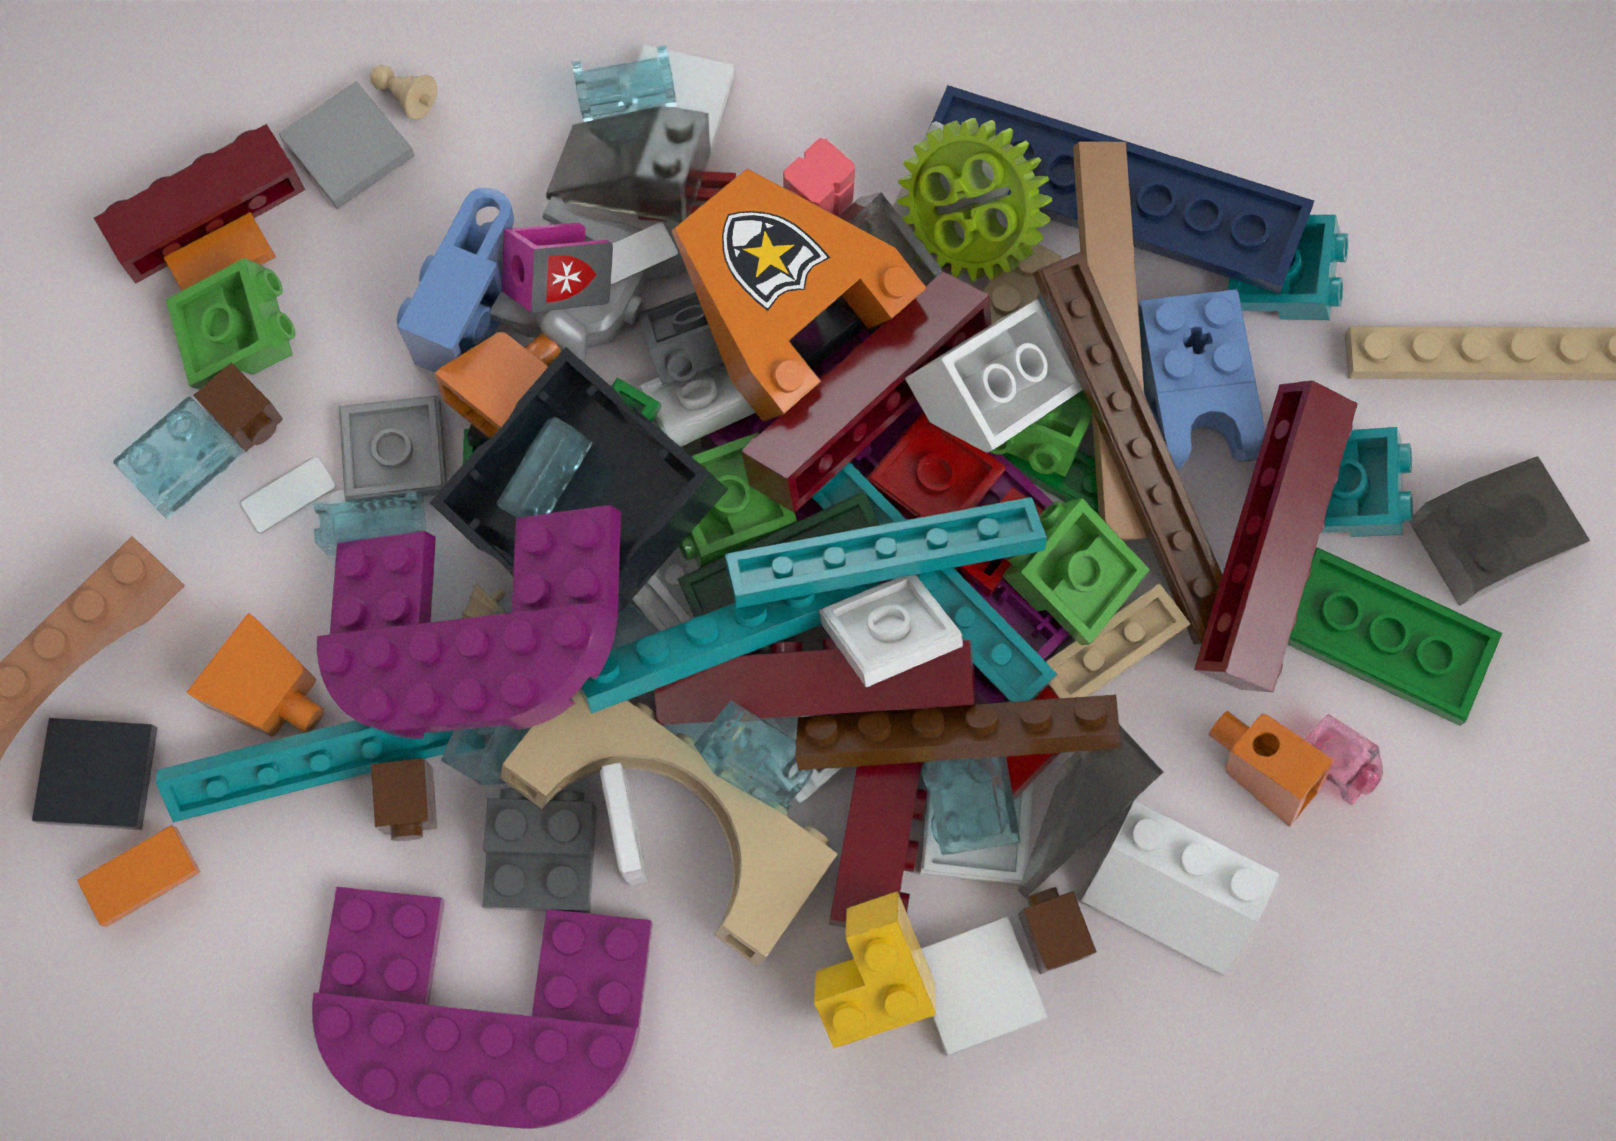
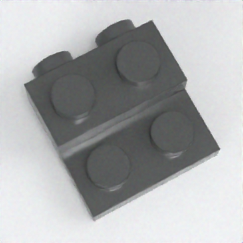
[637,292,725,385]
[482,789,597,913]

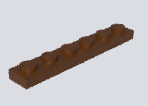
[795,694,1121,770]

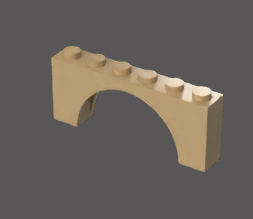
[500,690,838,966]

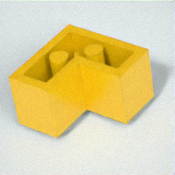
[814,891,937,1049]

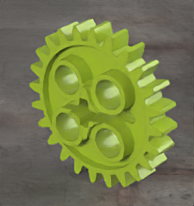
[897,118,1052,281]

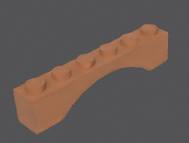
[0,536,186,761]

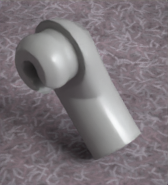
[535,309,586,364]

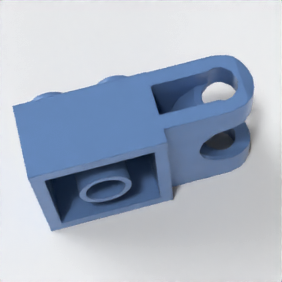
[397,188,514,373]
[1138,289,1265,469]

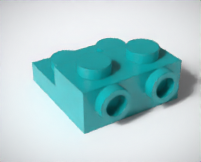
[1228,214,1349,320]
[1321,427,1413,537]

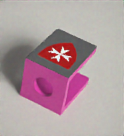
[502,223,613,313]

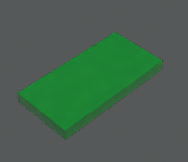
[1287,547,1502,726]

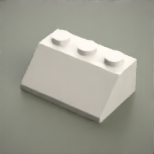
[905,299,1083,453]
[1080,800,1280,976]

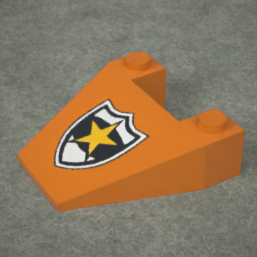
[671,168,926,422]

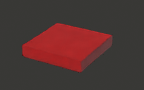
[866,411,1006,520]

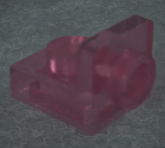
[1304,714,1383,805]

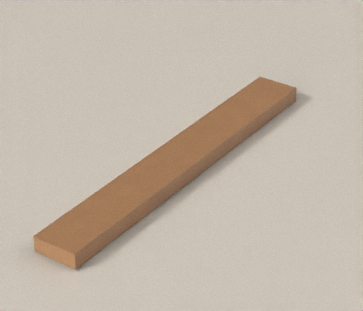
[1073,142,1148,541]

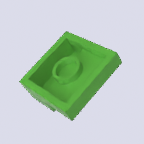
[166,258,295,390]
[990,390,1092,477]
[679,433,798,568]
[1002,498,1150,645]

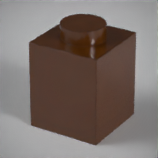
[193,362,283,452]
[371,758,437,841]
[1018,887,1097,974]

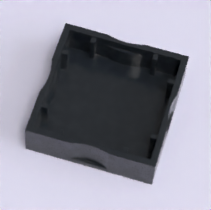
[429,347,728,616]

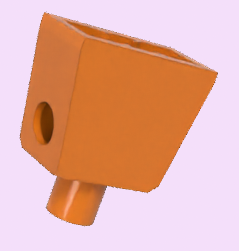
[434,332,561,438]
[186,613,324,737]
[1208,711,1334,826]

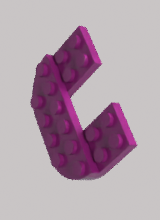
[317,505,621,739]
[312,887,653,1129]

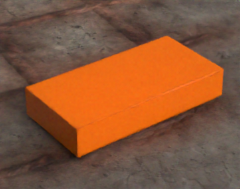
[163,212,276,291]
[77,825,201,927]

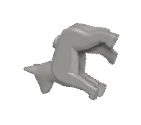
[490,196,688,347]

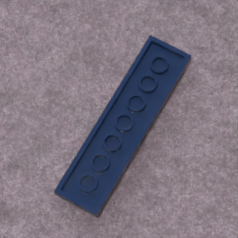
[923,85,1314,294]

